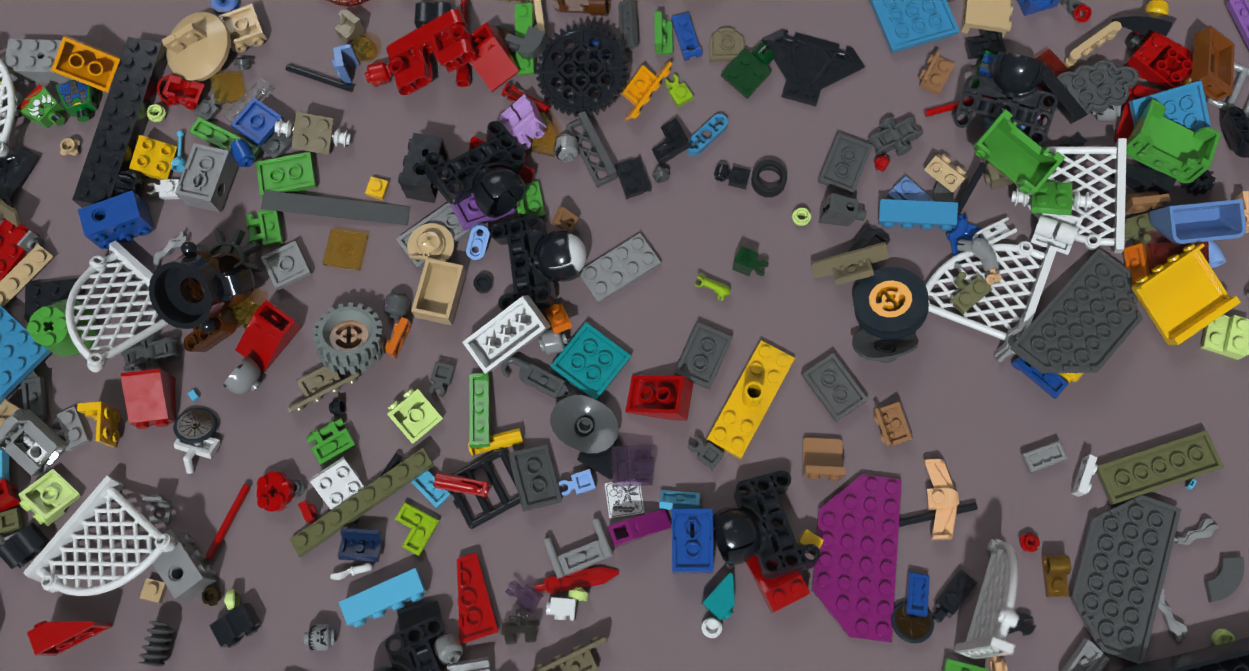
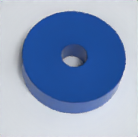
[210,0,240,15]

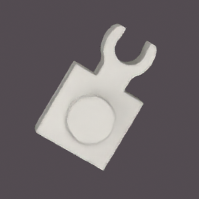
[147,179,180,200]

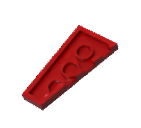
[457,553,499,645]

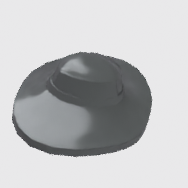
[852,329,919,363]
[550,395,619,454]

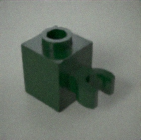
[732,246,769,276]

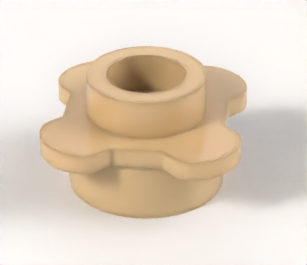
[60,138,80,156]

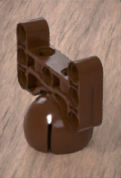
[177,249,255,352]

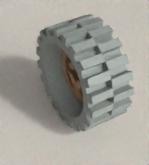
[312,302,386,375]

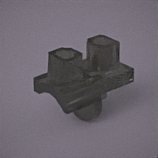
[500,609,539,645]

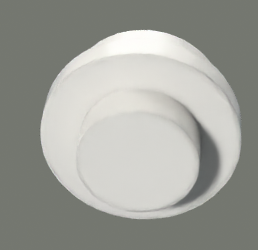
[702,617,722,638]

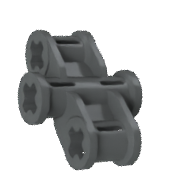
[868,117,924,156]
[121,334,180,372]

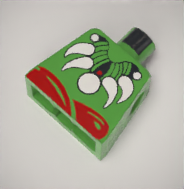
[16,84,65,128]

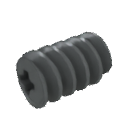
[137,621,175,667]

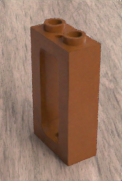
[1191,25,1235,102]

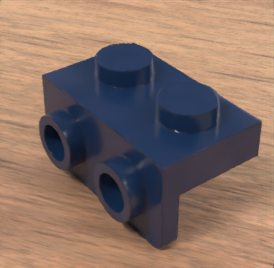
[338,527,384,562]

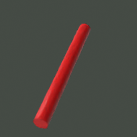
[924,95,995,117]
[205,484,251,560]

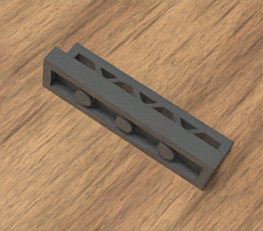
[566,111,617,188]

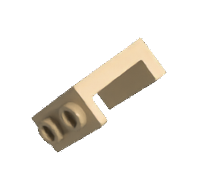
[961,0,1013,38]

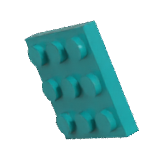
[550,322,631,400]

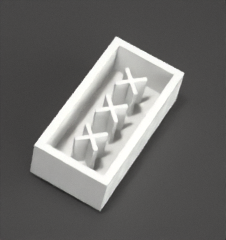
[462,295,551,373]

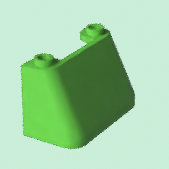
[1126,99,1221,183]
[974,109,1065,195]

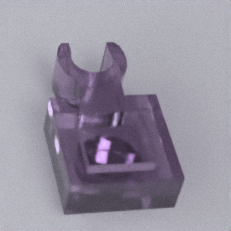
[505,580,544,614]

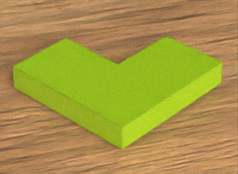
[395,502,440,557]

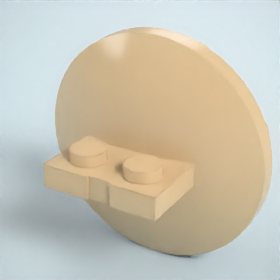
[162,12,232,82]

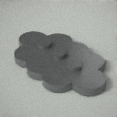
[1046,60,1139,115]

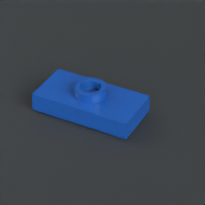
[905,572,930,617]

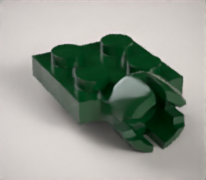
[721,43,775,99]

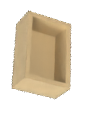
[411,258,466,326]

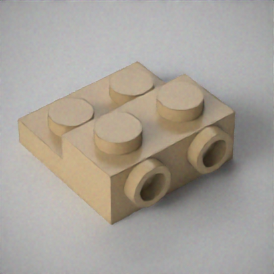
[218,4,267,53]

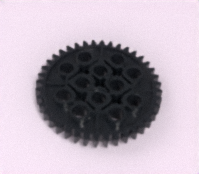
[536,23,630,117]

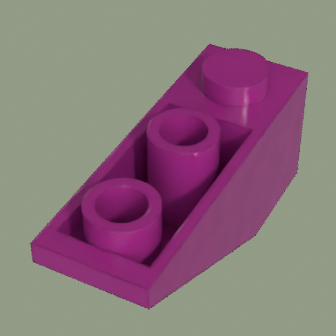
[608,509,672,548]

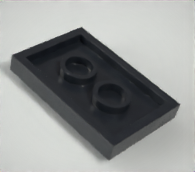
[25,278,85,322]

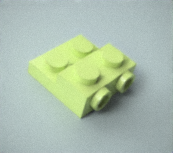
[1200,315,1249,360]
[387,388,443,444]
[18,469,81,526]

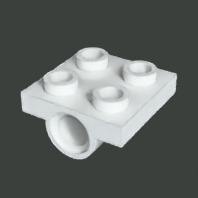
[1031,213,1083,255]
[309,457,365,510]

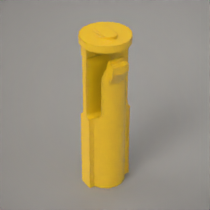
[468,428,523,456]

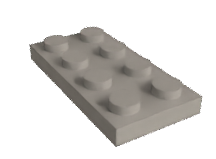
[396,203,471,269]
[580,233,661,304]

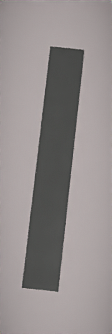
[261,190,410,225]

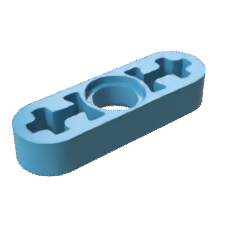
[686,114,728,156]

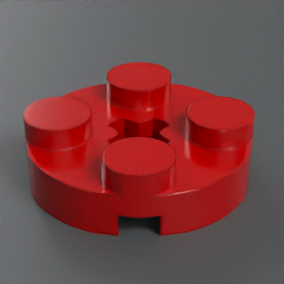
[256,471,294,512]

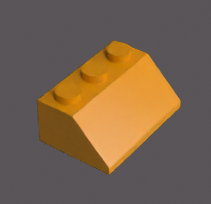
[51,35,120,93]

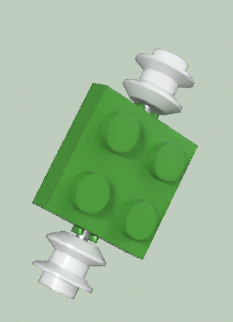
[1011,181,1092,215]

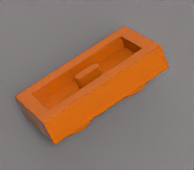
[544,303,573,334]
[385,317,412,359]

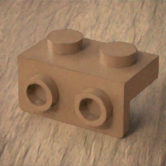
[1125,191,1171,213]
[873,402,914,447]

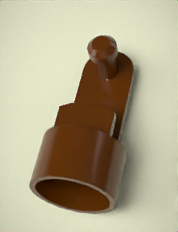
[553,0,611,16]

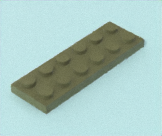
[1096,430,1224,505]

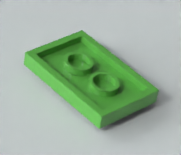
[256,152,317,198]

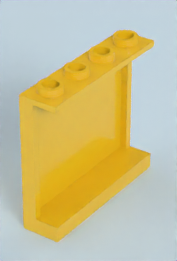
[1131,243,1241,345]

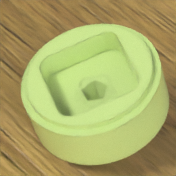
[568,587,589,601]
[224,589,240,610]
[1211,629,1236,646]

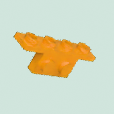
[621,61,672,121]

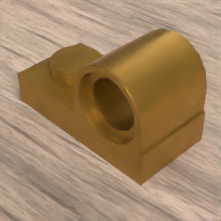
[1041,555,1071,597]

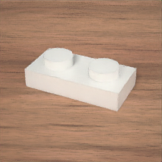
[1071,454,1098,497]

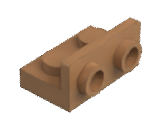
[919,50,955,96]

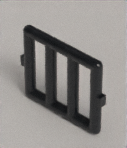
[451,448,521,529]

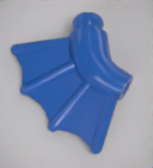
[946,214,983,257]

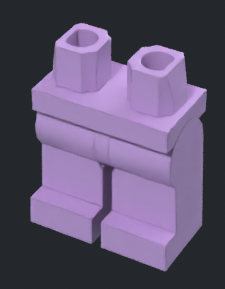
[498,94,546,150]

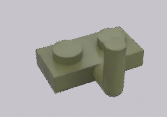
[1110,213,1155,245]
[950,272,993,315]

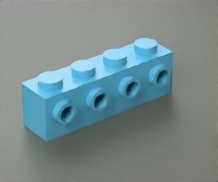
[339,568,428,628]

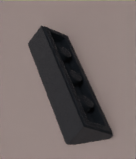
[1039,65,1087,124]

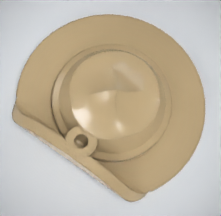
[407,223,454,262]

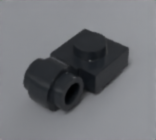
[714,164,751,190]

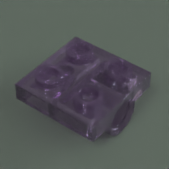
[611,445,654,487]

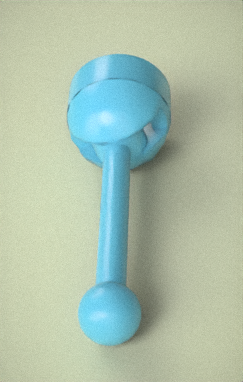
[171,130,186,172]

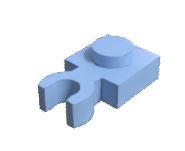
[559,469,596,496]

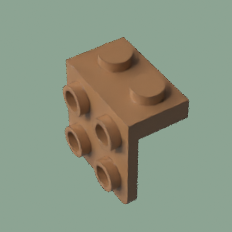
[802,438,846,481]

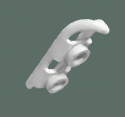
[972,217,1017,245]

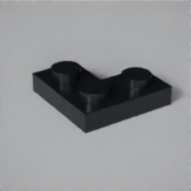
[965,29,1006,59]
[652,118,692,165]

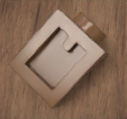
[551,206,579,232]

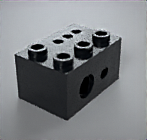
[398,133,448,203]

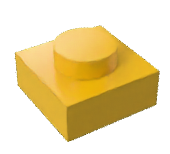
[365,177,389,200]

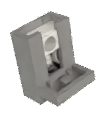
[0,409,68,476]

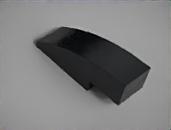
[1111,11,1177,36]
[1109,165,1177,195]

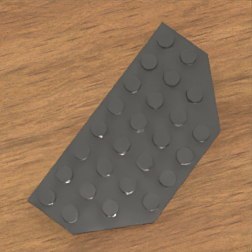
[1009,248,1143,373]
[1069,495,1181,665]

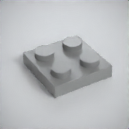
[261,241,312,291]

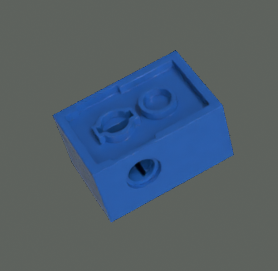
[78,190,155,249]
[672,509,714,574]

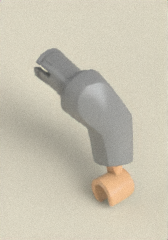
[957,238,1002,285]

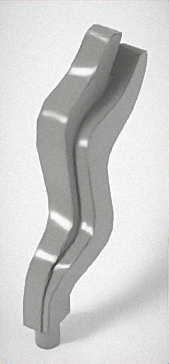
[153,231,188,271]
[994,317,1025,362]
[1174,518,1219,545]
[1158,589,1187,642]

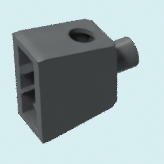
[819,193,866,226]

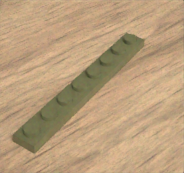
[289,448,435,557]

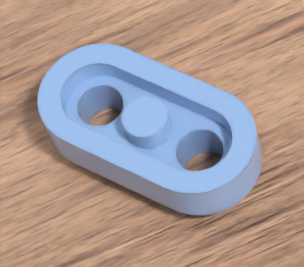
[466,223,490,260]

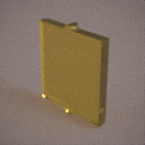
[210,72,246,104]

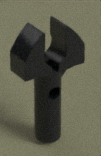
[1007,614,1036,636]

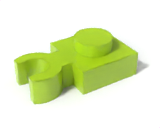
[665,74,693,108]

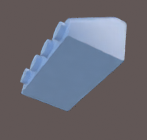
[1149,199,1246,245]

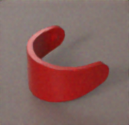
[157,74,179,107]

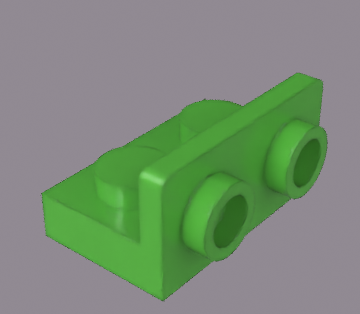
[654,12,673,55]
[515,181,546,218]

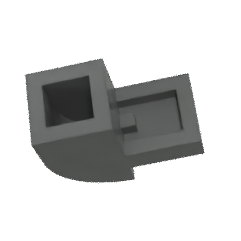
[505,26,550,59]

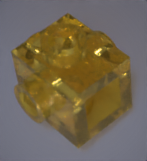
[230,299,259,329]

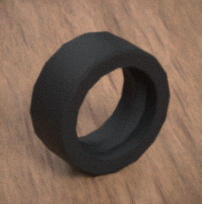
[751,160,787,197]

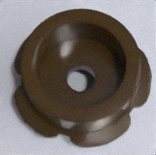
[202,586,222,606]

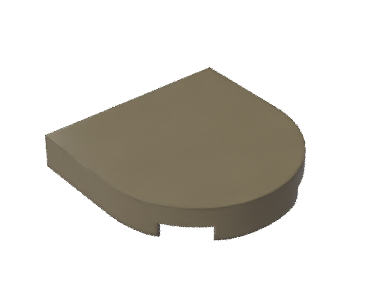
[709,27,745,62]

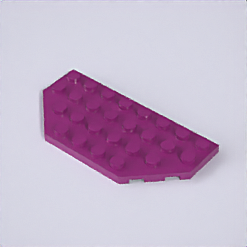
[811,475,902,643]

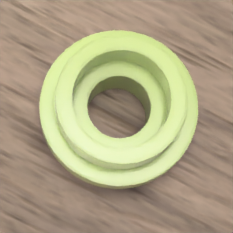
[147,104,166,122]
[792,208,811,226]

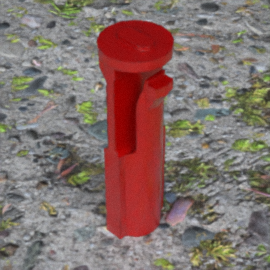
[501,83,551,116]
[434,472,490,498]

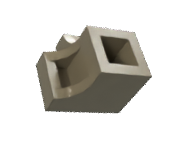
[334,9,366,46]
[983,159,1014,190]

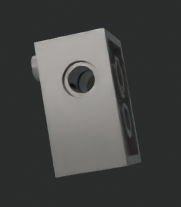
[175,143,238,213]
[145,529,217,601]

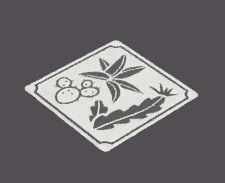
[605,478,645,518]

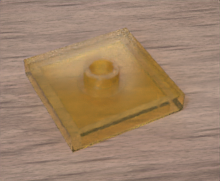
[322,229,369,271]

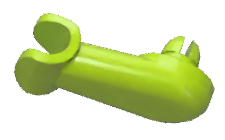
[695,273,731,301]

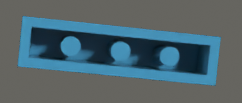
[878,199,958,231]

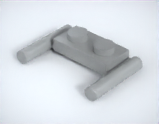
[543,518,614,579]

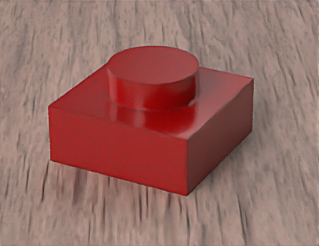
[298,501,318,524]

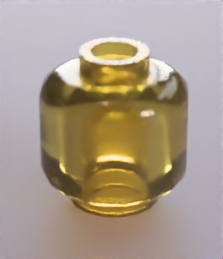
[351,35,378,62]

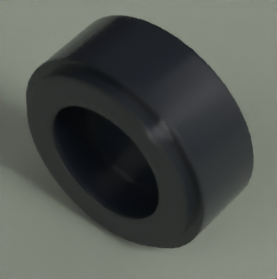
[473,274,493,294]

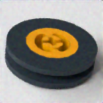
[853,267,929,339]

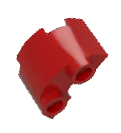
[162,75,205,111]

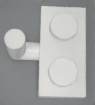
[174,437,221,474]

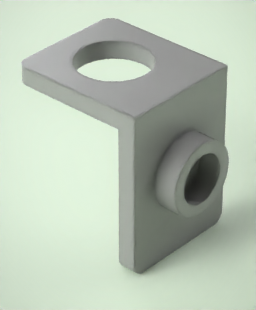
[17,230,44,253]
[142,494,172,524]

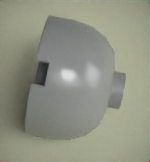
[222,356,261,395]

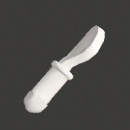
[330,563,373,580]

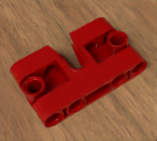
[386,9,476,95]

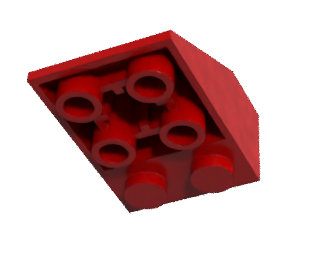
[470,22,520,92]
[1124,32,1193,89]
[235,300,302,372]

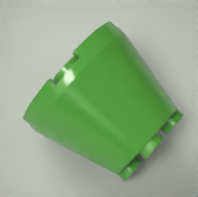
[27,299,98,357]

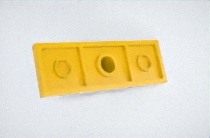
[706,340,795,459]

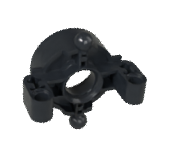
[149,241,255,333]

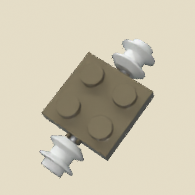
[275,112,351,155]

